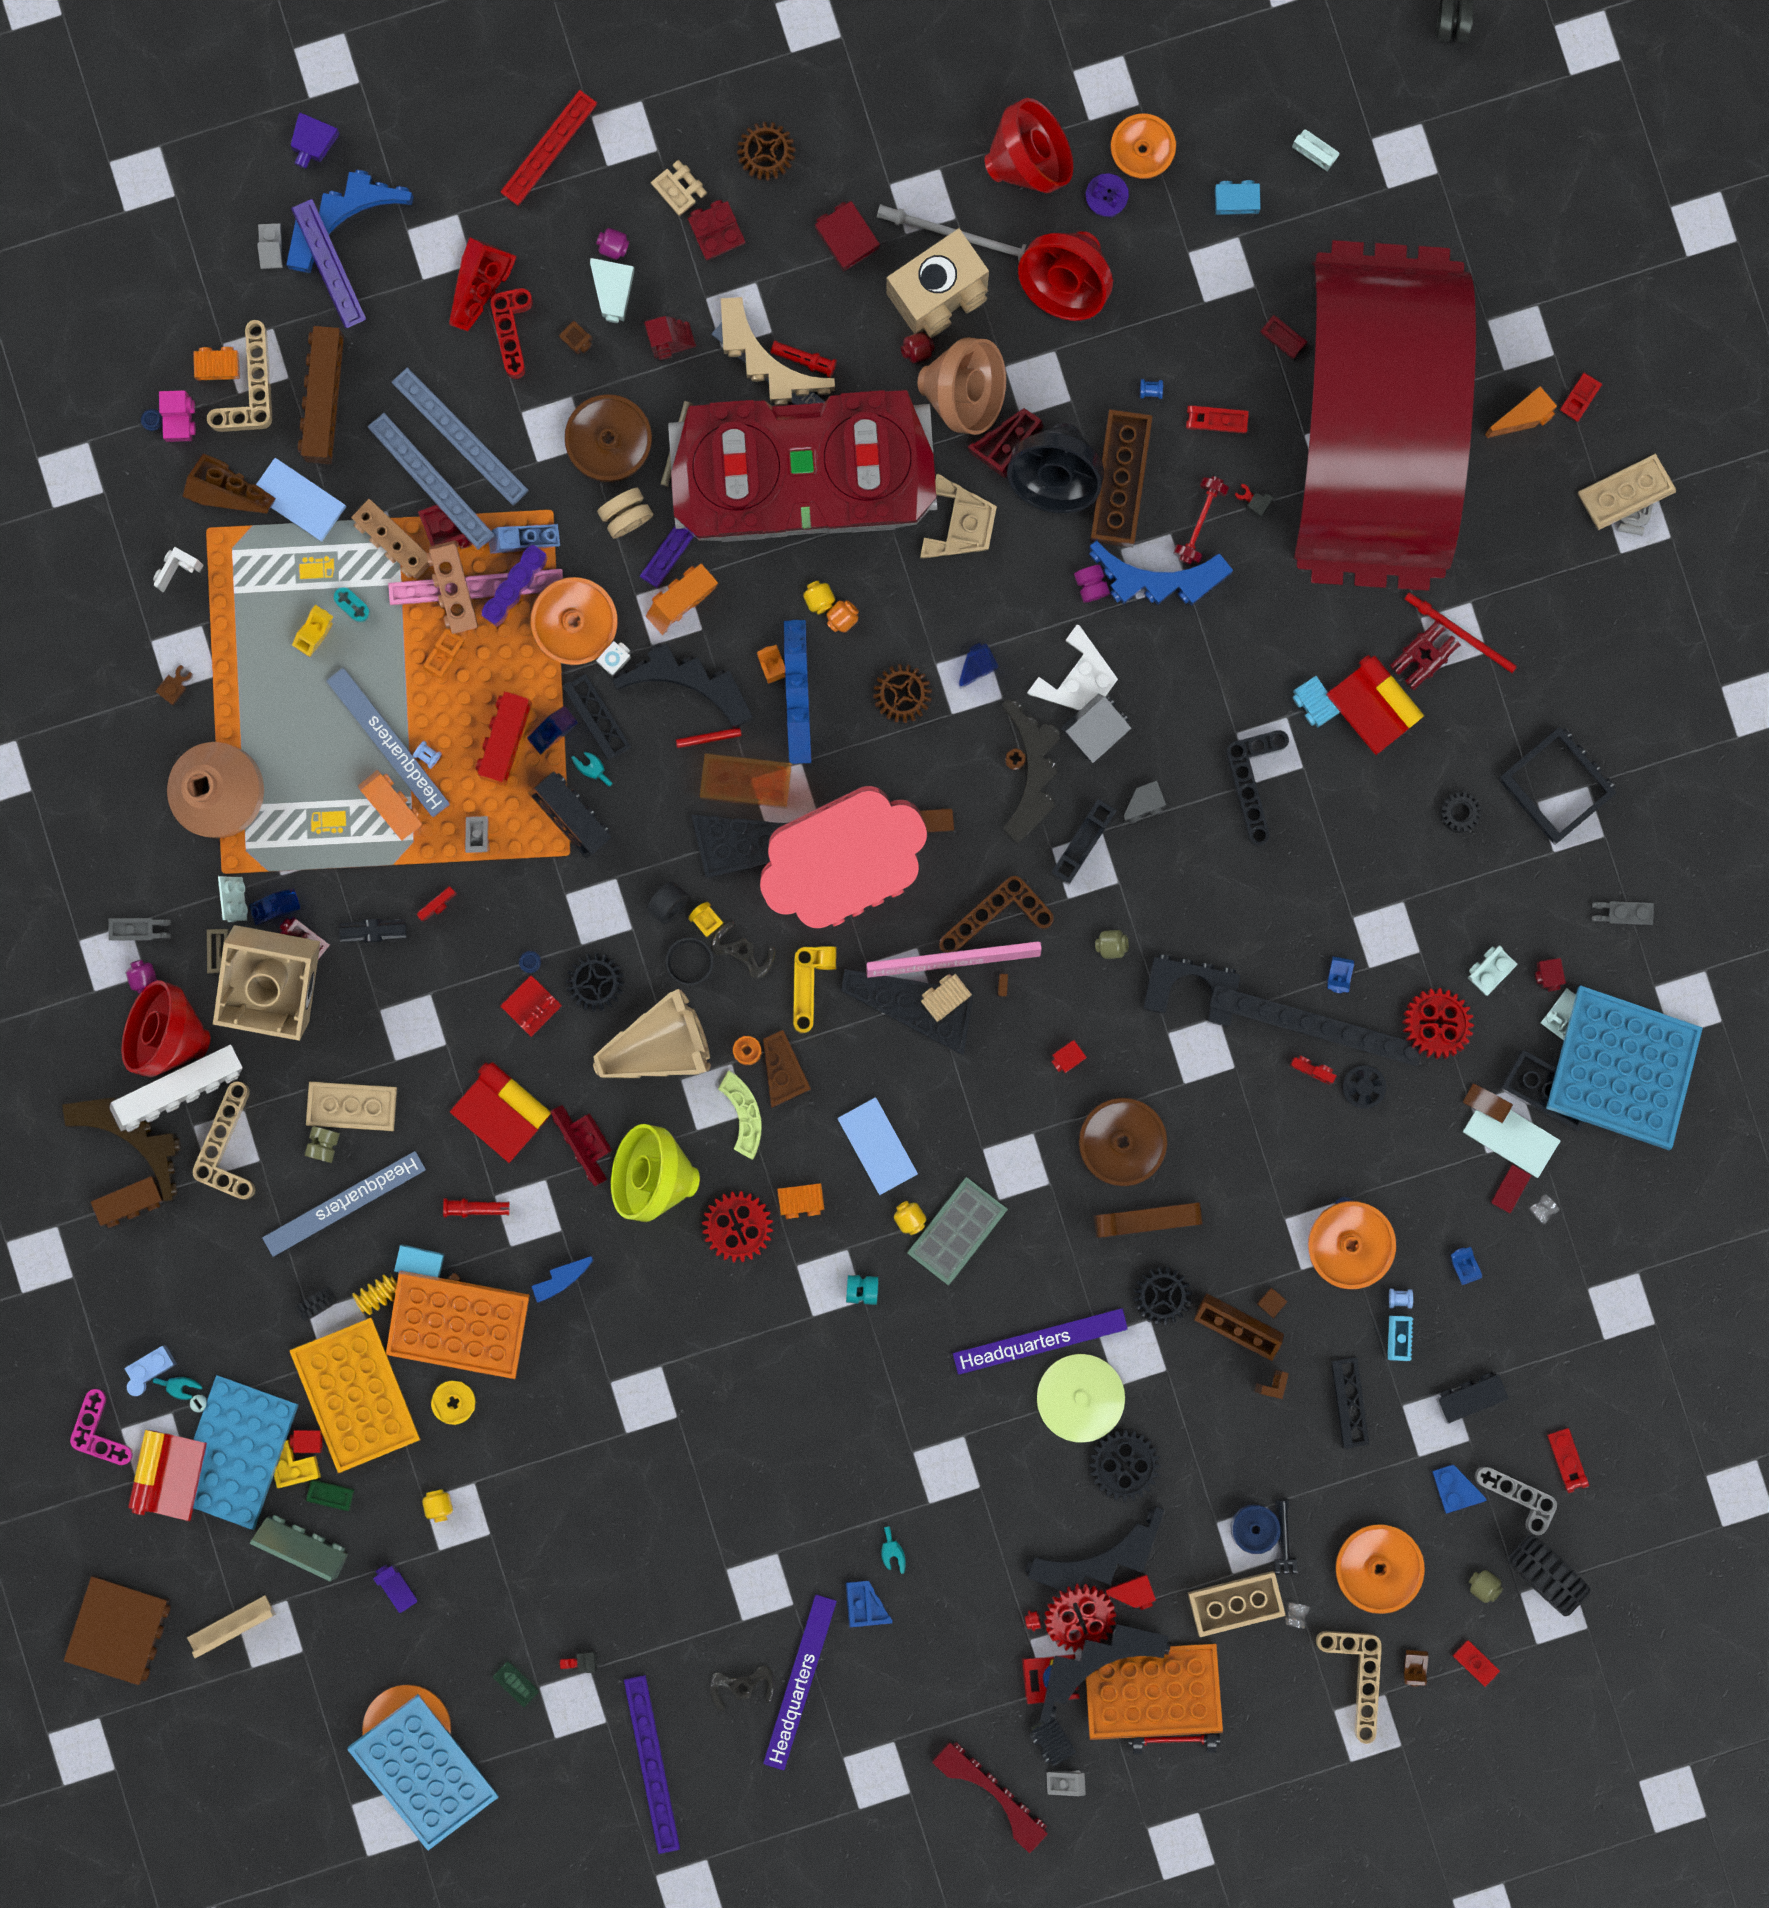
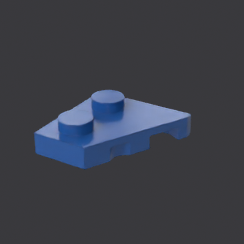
[846,1581,892,1627]

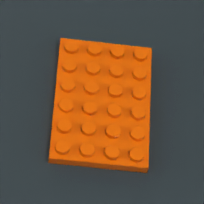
[386,1270,530,1379]
[1086,1644,1223,1740]

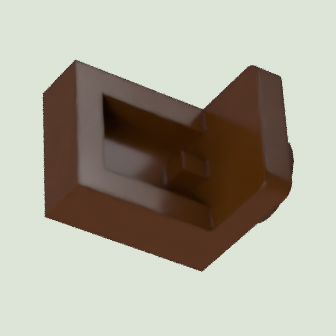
[559,321,593,355]
[1403,1650,1428,1687]

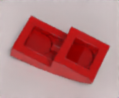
[1560,372,1602,421]

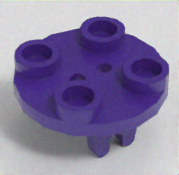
[1086,173,1129,217]

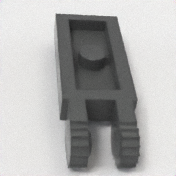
[1592,901,1654,925]
[109,918,171,941]

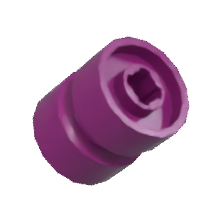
[1074,565,1110,603]

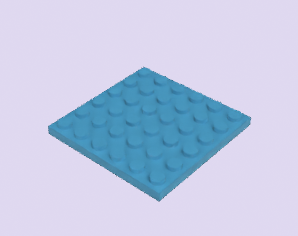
[1546,986,1703,1150]

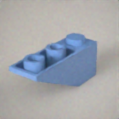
[489,524,560,554]

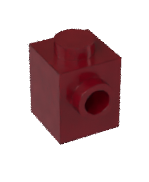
[1535,958,1566,992]

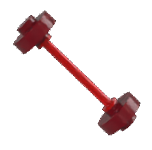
[1173,476,1229,565]

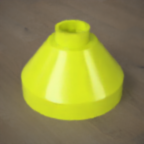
[611,1124,700,1222]

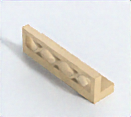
[187,1595,276,1658]

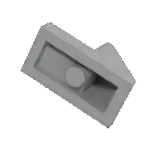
[257,224,283,269]
[465,816,490,853]
[1046,1770,1086,1796]

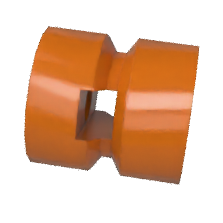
[733,1036,762,1065]

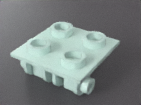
[218,876,248,922]
[1541,988,1576,1040]

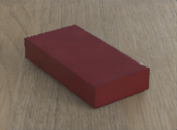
[1260,315,1307,360]
[1491,1165,1532,1214]

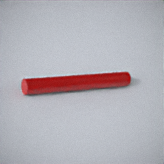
[676,727,742,748]

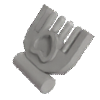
[1619,504,1653,536]

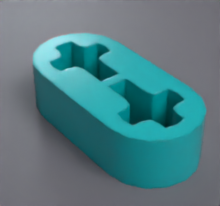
[333,587,370,623]

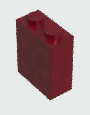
[815,201,880,272]

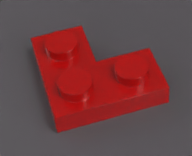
[1290,1056,1337,1085]

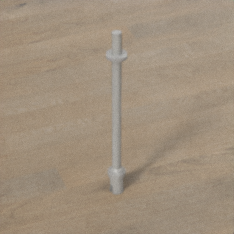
[877,204,1026,263]

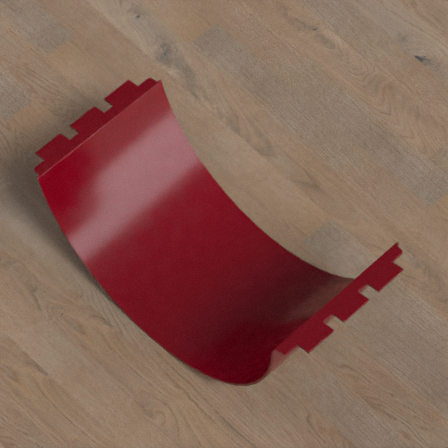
[1293,240,1476,591]

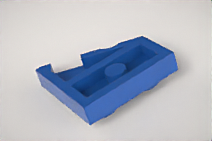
[1432,1465,1486,1514]

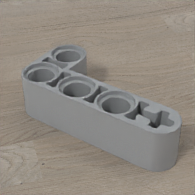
[1474,1467,1557,1535]

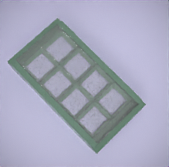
[908,1177,1008,1285]

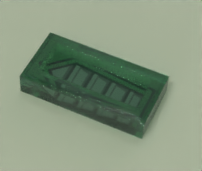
[493,1661,540,1707]

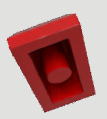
[1105,1574,1156,1610]

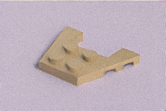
[920,474,997,559]

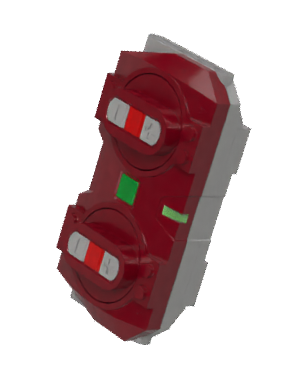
[668,390,937,542]

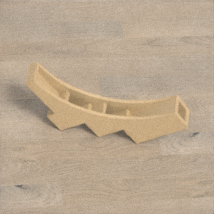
[721,297,835,406]

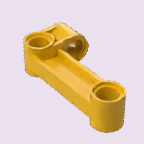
[793,946,836,1033]

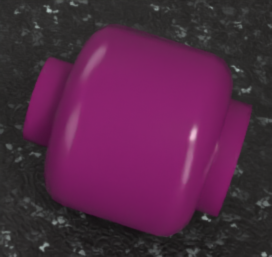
[596,228,630,260]
[125,959,157,993]

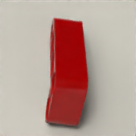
[491,288,533,379]

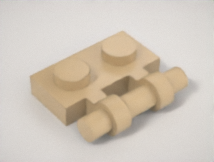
[651,160,707,217]

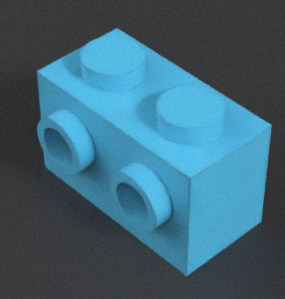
[394,1244,445,1278]

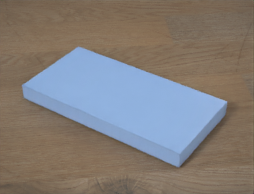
[256,458,347,542]
[837,1097,918,1195]

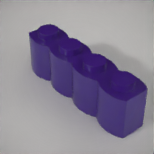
[482,545,548,627]

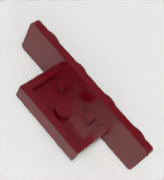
[550,1105,612,1186]

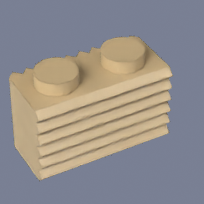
[921,974,972,1022]

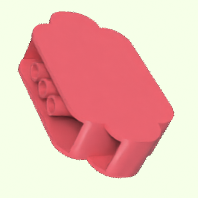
[760,786,927,928]

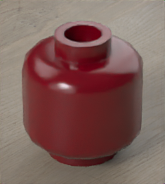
[901,332,935,363]

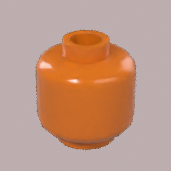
[827,600,859,633]

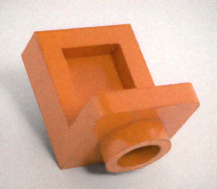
[757,645,786,684]

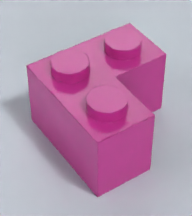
[159,391,196,442]

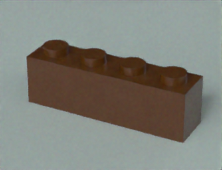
[1194,1293,1284,1361]

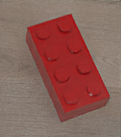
[475,691,532,786]

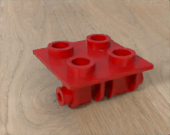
[501,976,562,1037]

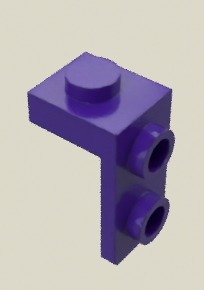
[373,1564,418,1613]

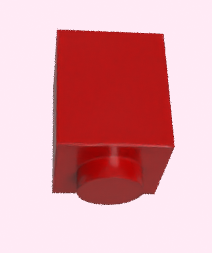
[1051,1040,1087,1074]
[290,1430,323,1453]

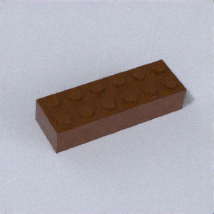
[298,326,344,464]
[1090,409,1152,548]

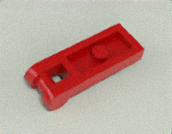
[1186,406,1249,434]
[1547,1428,1589,1493]

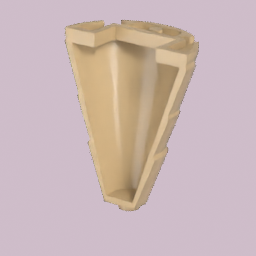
[593,989,711,1078]

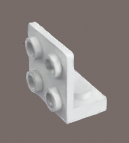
[153,547,203,592]

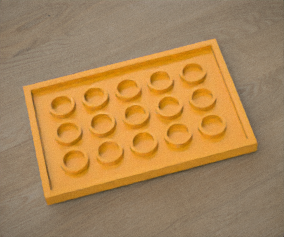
[290,1317,421,1473]

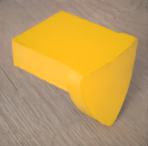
[688,902,724,937]

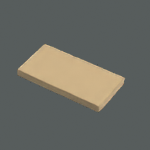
[1578,454,1676,530]
[306,1082,397,1131]

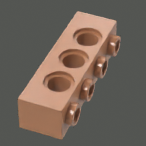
[426,540,478,634]

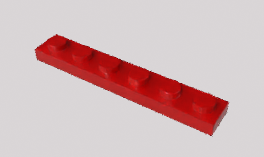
[501,90,597,206]

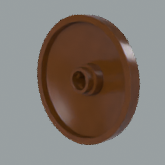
[565,395,652,482]
[1079,1098,1167,1186]

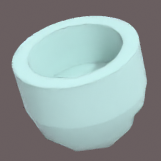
[190,1395,207,1412]

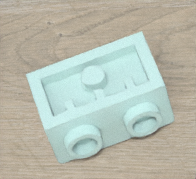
[1292,130,1339,172]
[1468,946,1517,996]

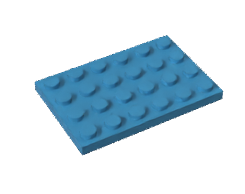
[193,1375,299,1530]
[347,1694,499,1850]

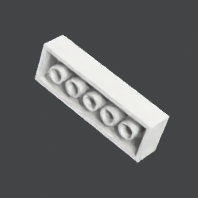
[109,1045,242,1132]

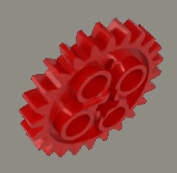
[1402,988,1474,1059]
[702,1191,773,1262]
[1044,1584,1116,1653]

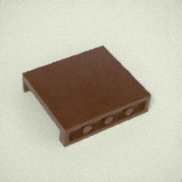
[64,1575,171,1685]

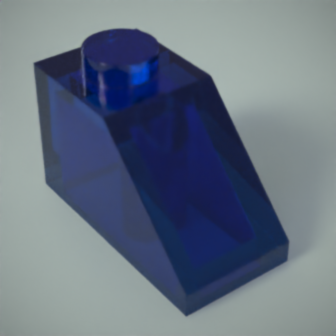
[958,643,999,689]
[527,706,578,755]

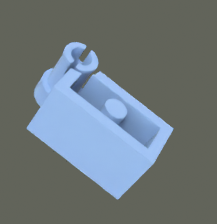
[124,1345,177,1396]

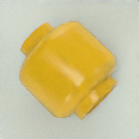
[803,581,835,615]
[894,1201,926,1235]
[422,1489,453,1523]

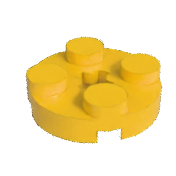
[431,1381,476,1425]

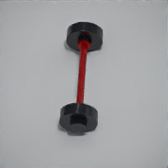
[1128,1733,1220,1755]

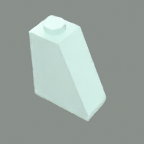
[590,258,634,323]

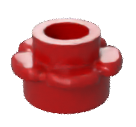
[1025,1610,1041,1632]

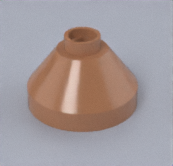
[918,337,1006,435]
[167,742,264,838]

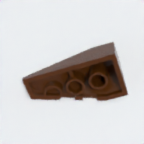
[183,453,276,514]

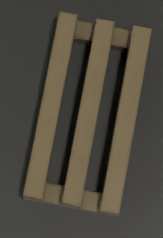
[207,929,230,974]

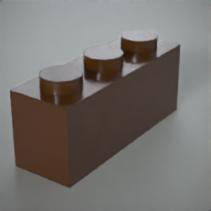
[91,1176,163,1228]

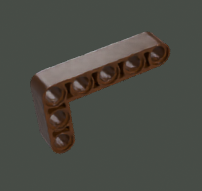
[939,876,1054,953]
[1094,1202,1203,1238]

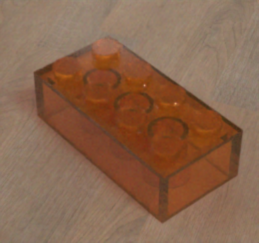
[700,754,792,809]

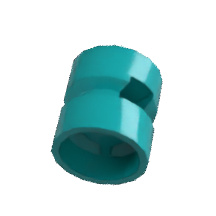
[846,1275,879,1305]

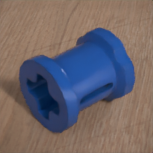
[1140,379,1163,399]

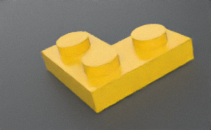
[274,1440,321,1488]

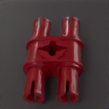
[1389,620,1461,691]

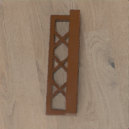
[1255,1370,1289,1399]

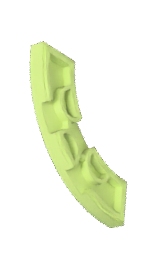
[718,1070,762,1160]

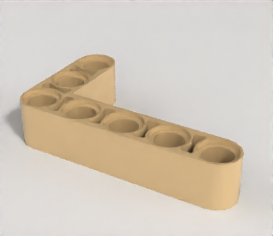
[207,320,272,432]
[193,1081,255,1199]
[1316,1631,1381,1744]

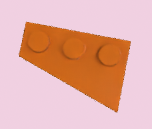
[646,564,718,636]
[358,770,422,841]

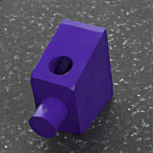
[291,112,340,169]

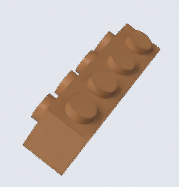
[351,499,429,579]

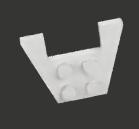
[1027,624,1118,711]

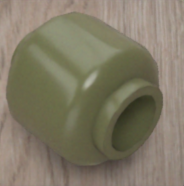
[1095,930,1129,959]
[1469,1570,1503,1603]

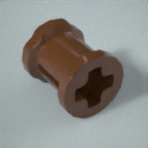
[1005,749,1025,770]

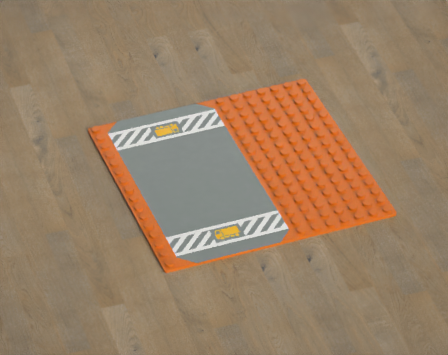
[206,510,570,874]

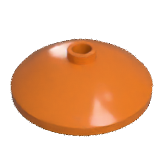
[1111,114,1176,179]

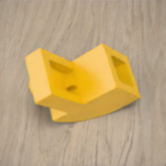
[292,604,333,657]

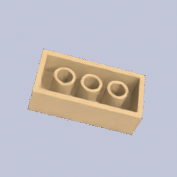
[1187,1571,1286,1637]

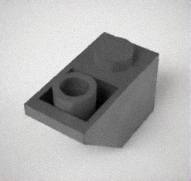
[1123,781,1166,824]

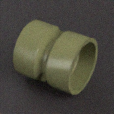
[304,1126,340,1163]

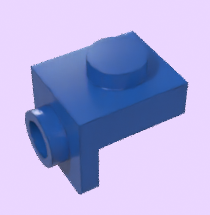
[1327,957,1354,993]
[1451,1247,1482,1285]

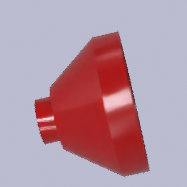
[985,98,1073,193]
[1018,231,1113,321]
[122,980,210,1078]

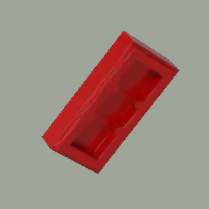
[417,887,457,922]
[1452,1640,1500,1687]

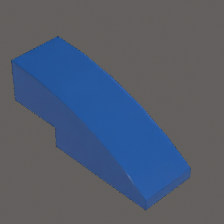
[532,1256,594,1303]

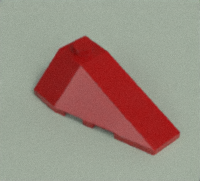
[449,237,517,331]

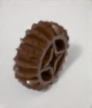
[737,122,796,181]
[873,664,932,723]

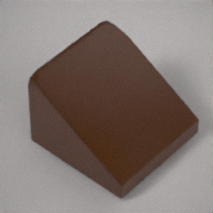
[1257,1287,1287,1318]

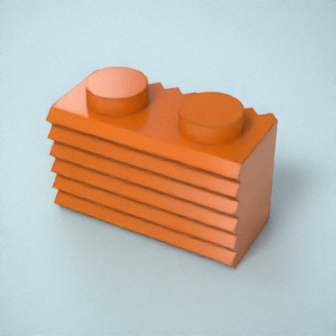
[194,347,240,380]
[778,1183,825,1219]

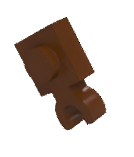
[155,665,193,706]

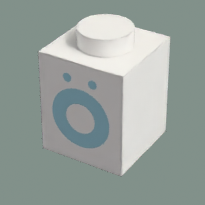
[596,641,631,677]

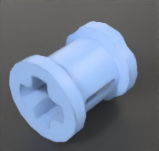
[413,741,442,769]
[1389,1289,1413,1308]

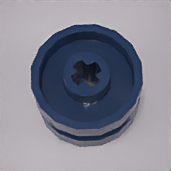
[1230,1505,1280,1554]

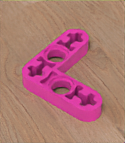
[70,1389,133,1465]

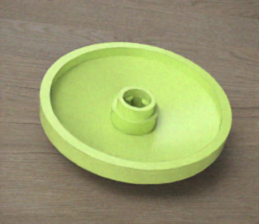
[1037,1354,1125,1442]

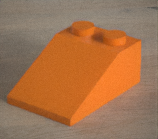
[1485,386,1557,438]

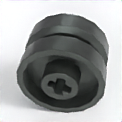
[1436,0,1473,44]

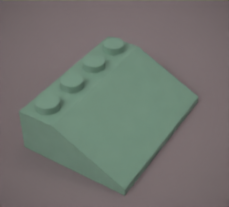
[250,1515,349,1581]

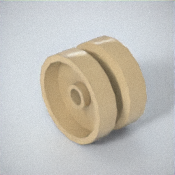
[597,488,653,539]

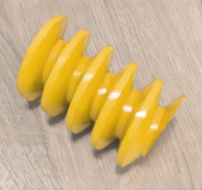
[352,1273,397,1315]

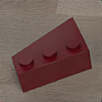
[644,316,696,360]
[968,408,1044,478]

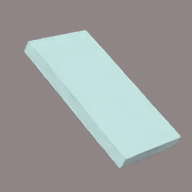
[1463,1110,1560,1178]

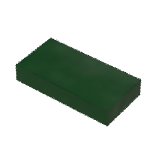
[306,1480,355,1511]

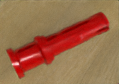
[770,341,837,378]
[443,1198,510,1218]

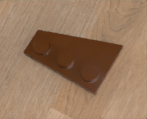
[763,1030,811,1108]

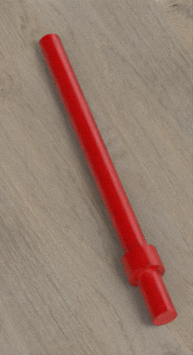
[1405,592,1517,673]

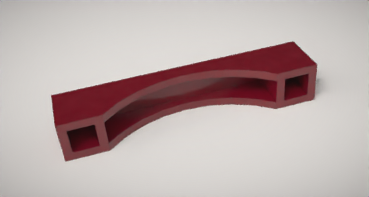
[932,1742,1048,1853]

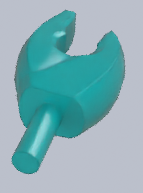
[571,752,613,787]
[153,1377,202,1400]
[881,1526,906,1574]

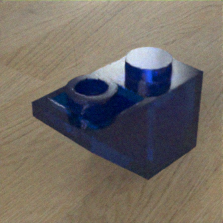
[249,888,301,925]

